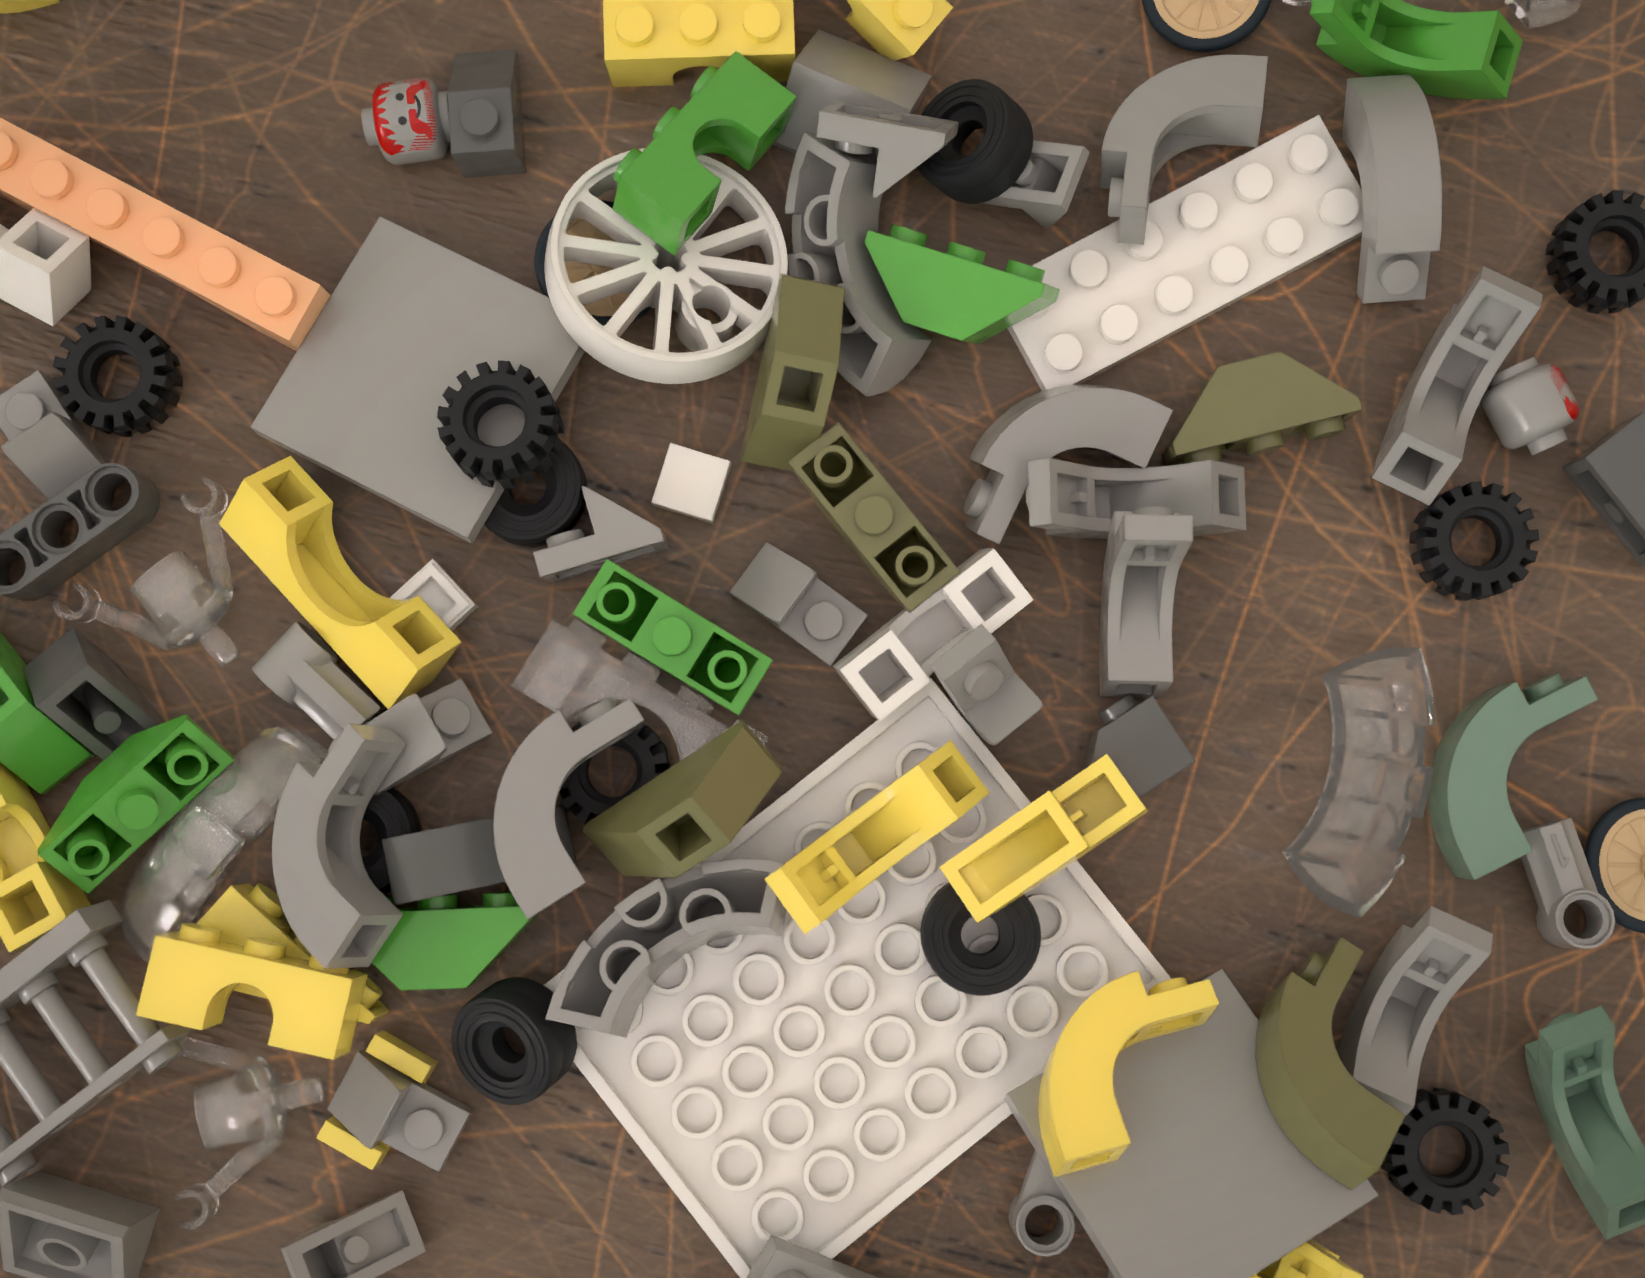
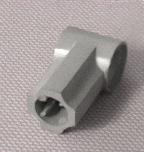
[252,621,385,739]
[1521,818,1615,949]
[1008,1149,1075,1257]

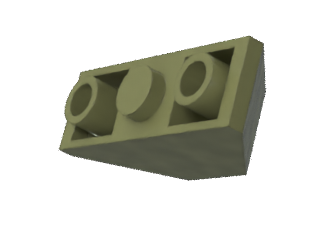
[739,273,844,471]
[1162,351,1362,466]
[788,422,960,614]
[583,720,782,878]

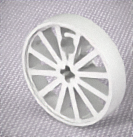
[544,148,788,384]

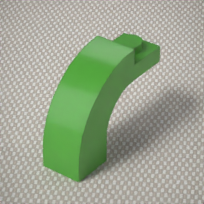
[1309,0,1523,99]

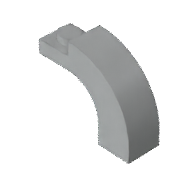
[1100,55,1268,245]
[1342,74,1442,304]
[1372,266,1543,506]
[964,384,1173,544]
[1026,458,1247,539]
[1099,506,1193,698]
[493,697,644,920]
[272,723,406,969]
[1337,906,1493,1116]

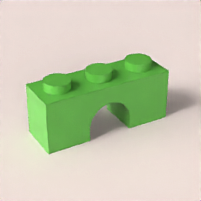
[613,51,797,255]

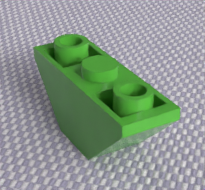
[864,224,1060,344]
[573,559,773,716]
[0,631,96,794]
[38,714,234,894]
[371,892,539,991]

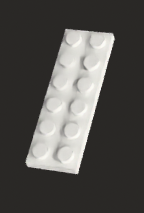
[1007,115,1363,391]

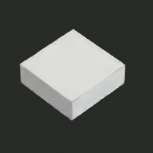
[651,443,731,524]
[390,559,479,631]

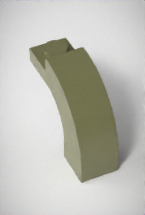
[1256,937,1405,1190]

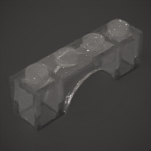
[511,618,775,762]

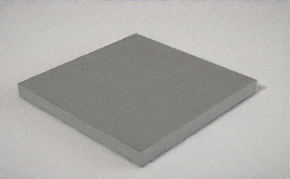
[251,217,585,544]
[1004,969,1379,1278]

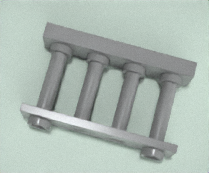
[0,900,194,1187]

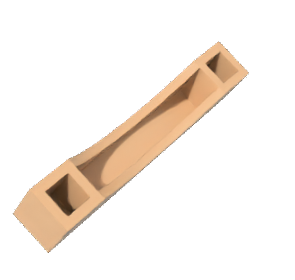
[0,118,331,351]

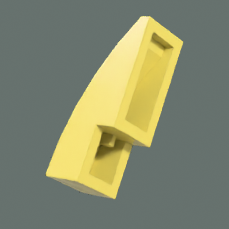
[939,754,1148,923]

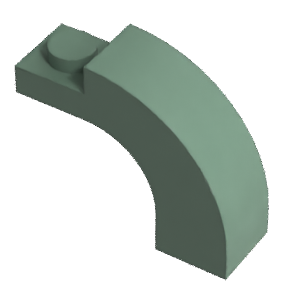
[1428,672,1598,880]
[1525,1006,1645,1240]

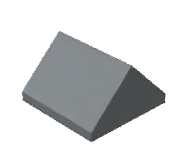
[773,29,932,159]
[0,1171,160,1278]

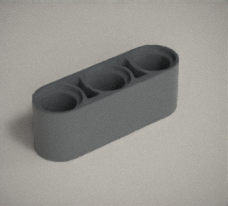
[0,463,160,601]
[382,804,578,905]

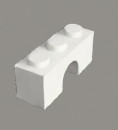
[0,208,92,326]
[833,548,1034,721]

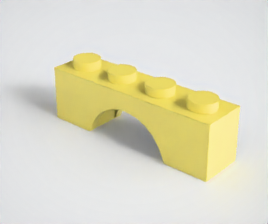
[219,456,461,709]

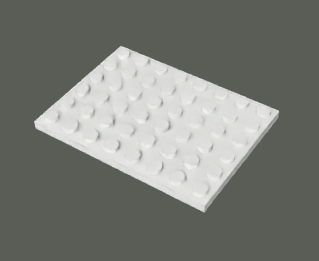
[544,678,1171,1278]

